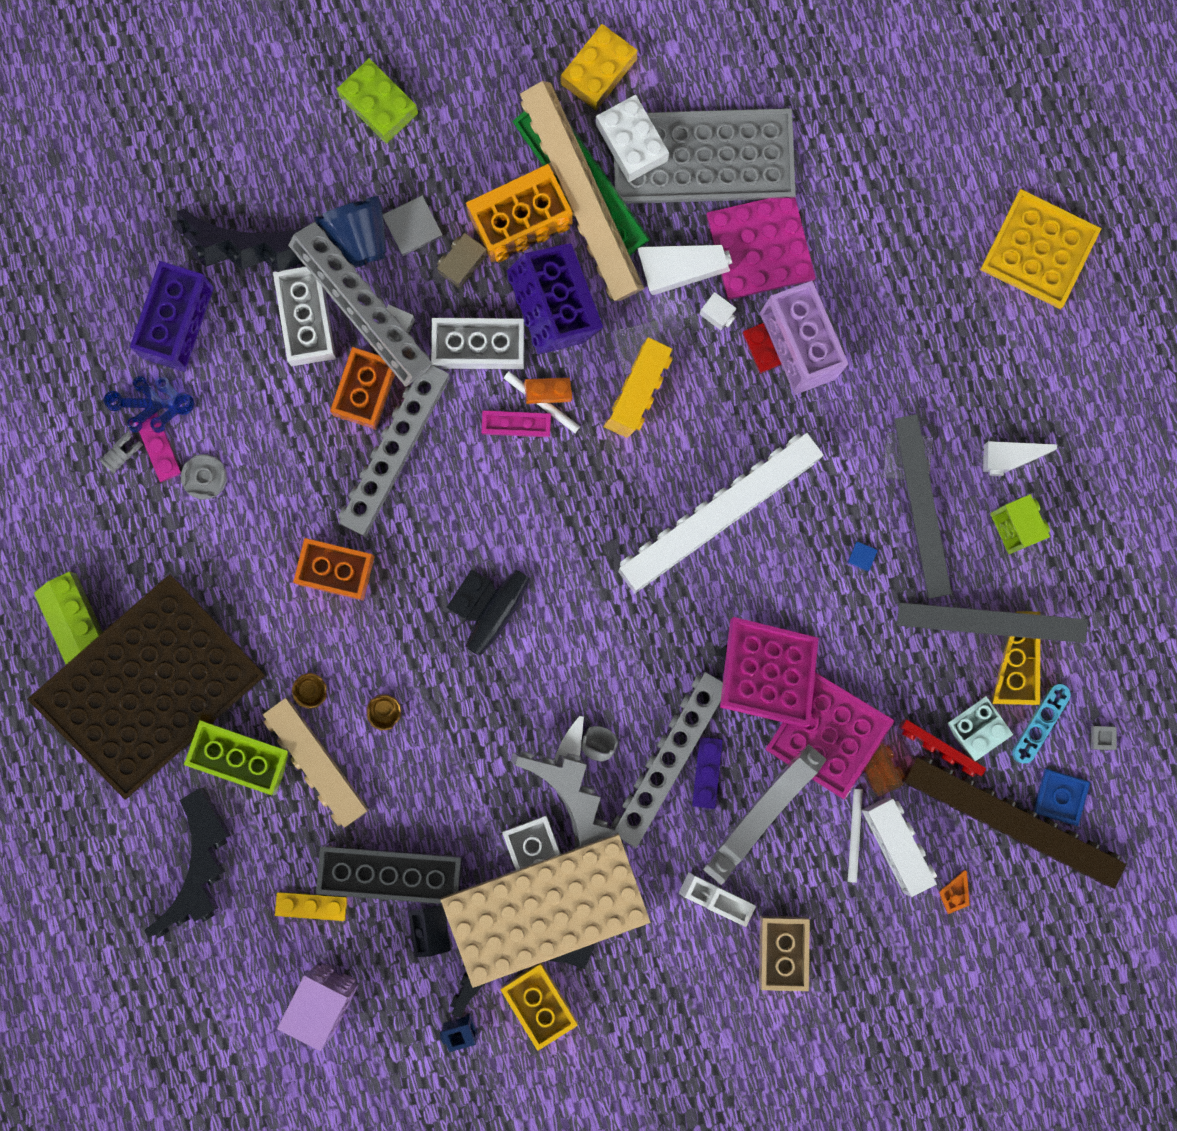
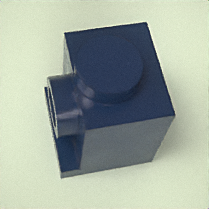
[440,1013,478,1052]

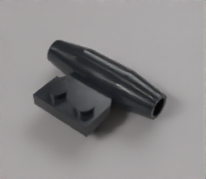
[446,569,530,656]

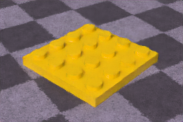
[980,189,1102,310]

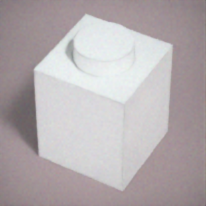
[700,292,736,330]

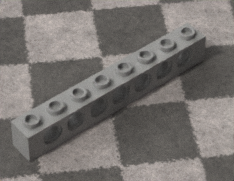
[288,222,432,387]
[338,365,450,538]
[610,672,723,848]

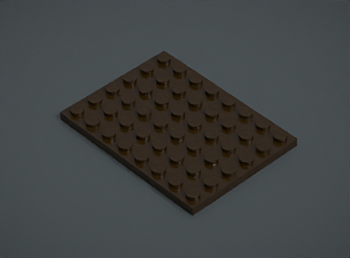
[27,573,265,800]

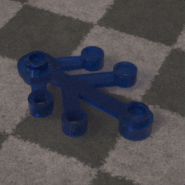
[103,376,194,433]

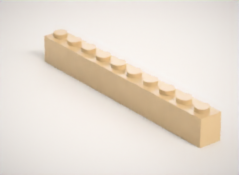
[520,81,645,301]

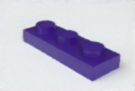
[692,737,723,809]

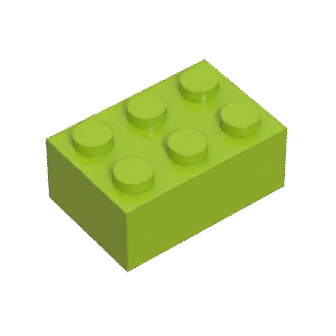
[337,58,418,144]
[990,494,1050,555]

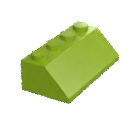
[34,571,103,664]
[184,720,288,795]

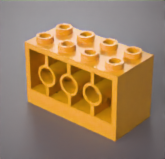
[466,164,573,263]

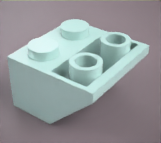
[948,696,1013,761]

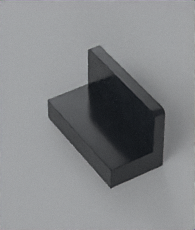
[408,905,451,957]

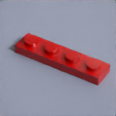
[898,719,987,777]

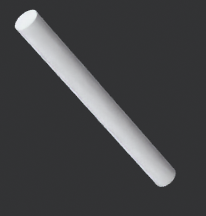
[504,372,581,434]
[848,789,863,883]

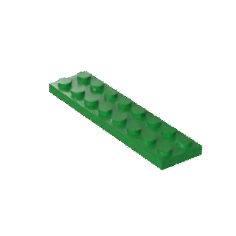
[512,111,651,256]

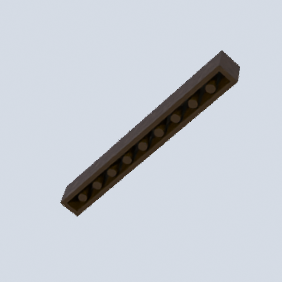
[901,755,1127,889]

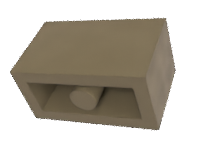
[437,233,487,289]

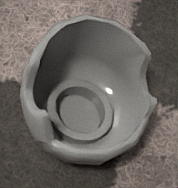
[581,726,618,762]

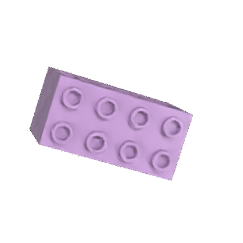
[760,281,848,395]
[277,963,359,1051]

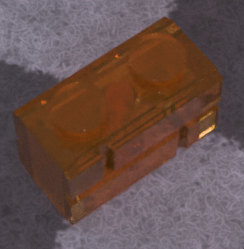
[864,743,904,797]

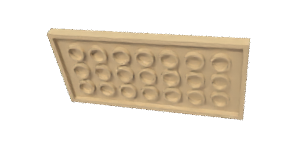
[441,833,651,988]

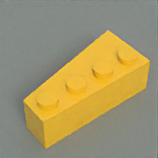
[603,337,673,438]
[991,611,1041,705]

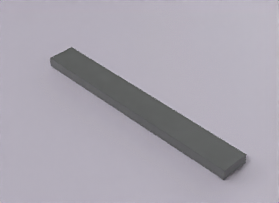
[894,414,952,599]
[897,603,1088,643]

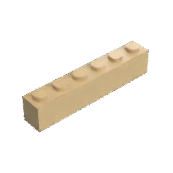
[263,698,369,828]

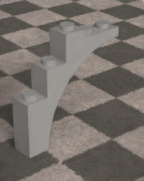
[510,751,614,849]

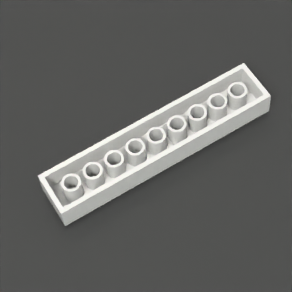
[619,433,823,594]

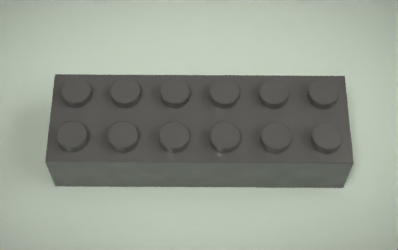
[316,845,463,904]

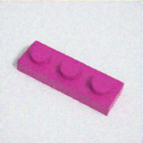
[134,411,181,482]
[481,411,551,438]

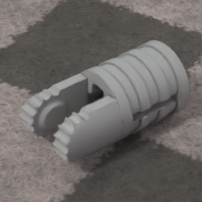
[99,431,143,474]

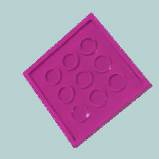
[706,197,816,300]
[720,617,819,727]
[765,672,895,800]

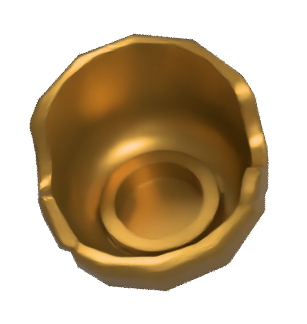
[292,673,327,709]
[366,694,401,731]

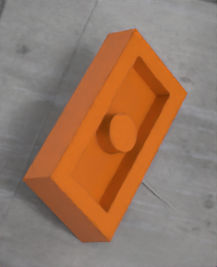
[524,378,572,404]

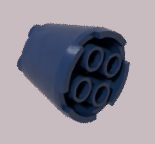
[314,196,386,268]

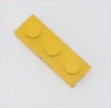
[275,892,347,921]

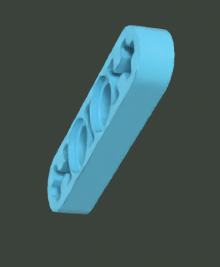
[1012,684,1071,763]

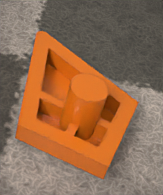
[938,870,970,914]

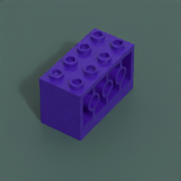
[507,243,603,355]
[129,260,214,372]

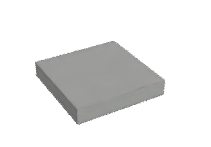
[383,195,443,256]

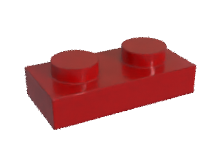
[742,323,781,374]

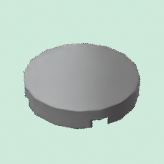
[181,454,227,500]

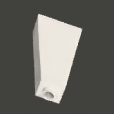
[637,245,732,295]

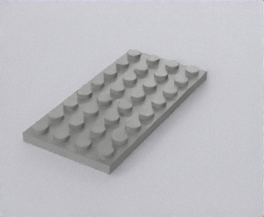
[614,109,796,204]

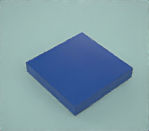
[1033,768,1090,826]

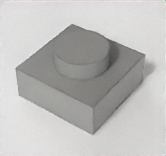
[1091,726,1117,750]

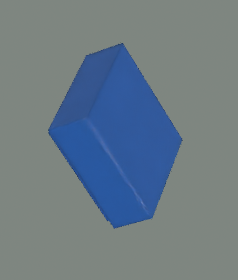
[847,541,878,572]

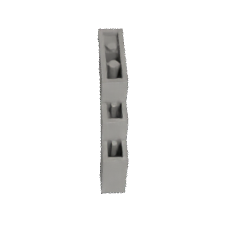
[703,744,827,885]

